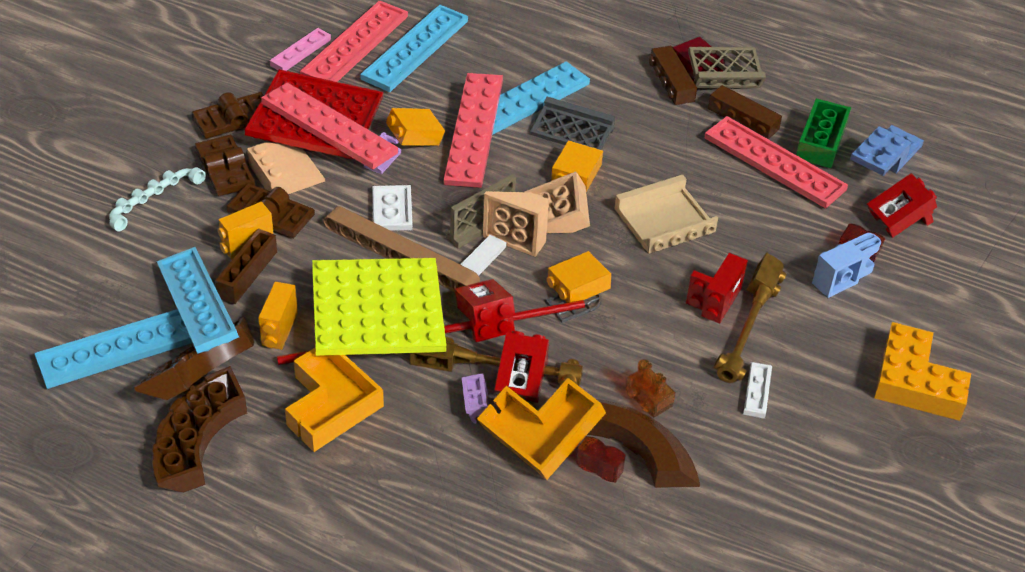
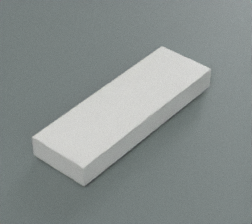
[460,235,506,276]
[743,362,772,419]

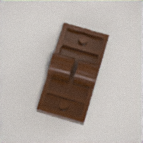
[192,92,264,139]
[195,134,255,196]
[227,183,315,239]

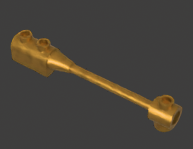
[713,252,787,383]
[410,337,583,386]

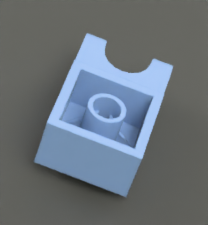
[812,233,881,298]

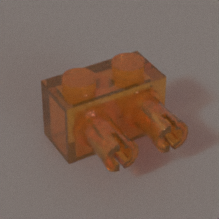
[626,359,676,418]

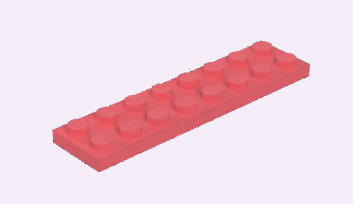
[300,0,408,82]
[444,73,503,188]
[261,83,398,170]
[704,116,848,209]

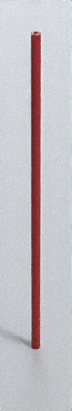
[277,300,585,365]

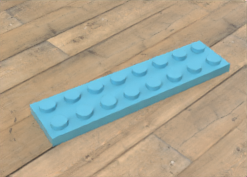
[360,5,468,92]
[492,61,590,135]
[157,247,239,354]
[35,309,192,389]

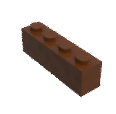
[649,45,697,105]
[708,85,782,139]
[215,229,277,304]

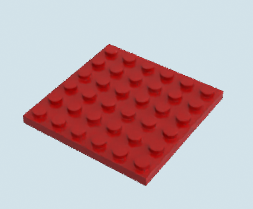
[245,69,384,160]

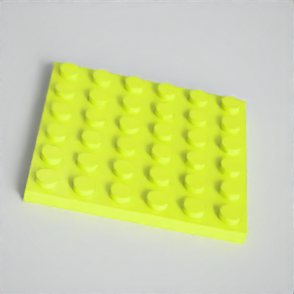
[312,258,446,356]

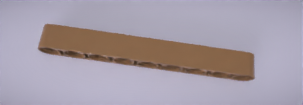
[323,206,480,292]

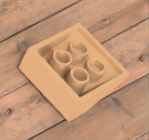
[247,143,325,194]
[524,172,590,233]
[483,191,549,257]

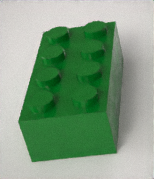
[796,98,851,168]

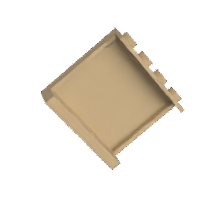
[615,174,718,254]

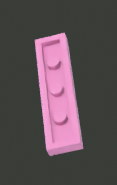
[270,28,331,71]

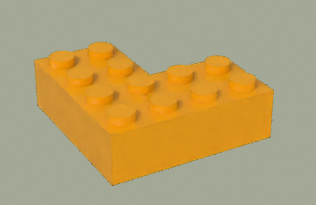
[874,322,971,421]
[285,347,384,452]
[477,378,606,480]

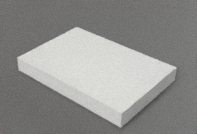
[372,185,412,231]

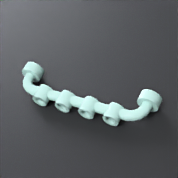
[109,167,206,231]

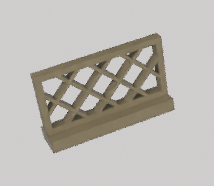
[688,47,766,88]
[446,174,516,249]

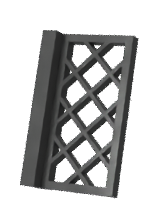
[530,96,615,150]

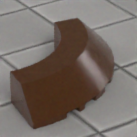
[134,317,255,400]
[152,366,248,493]
[587,399,700,488]

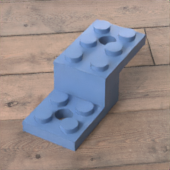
[850,125,924,176]

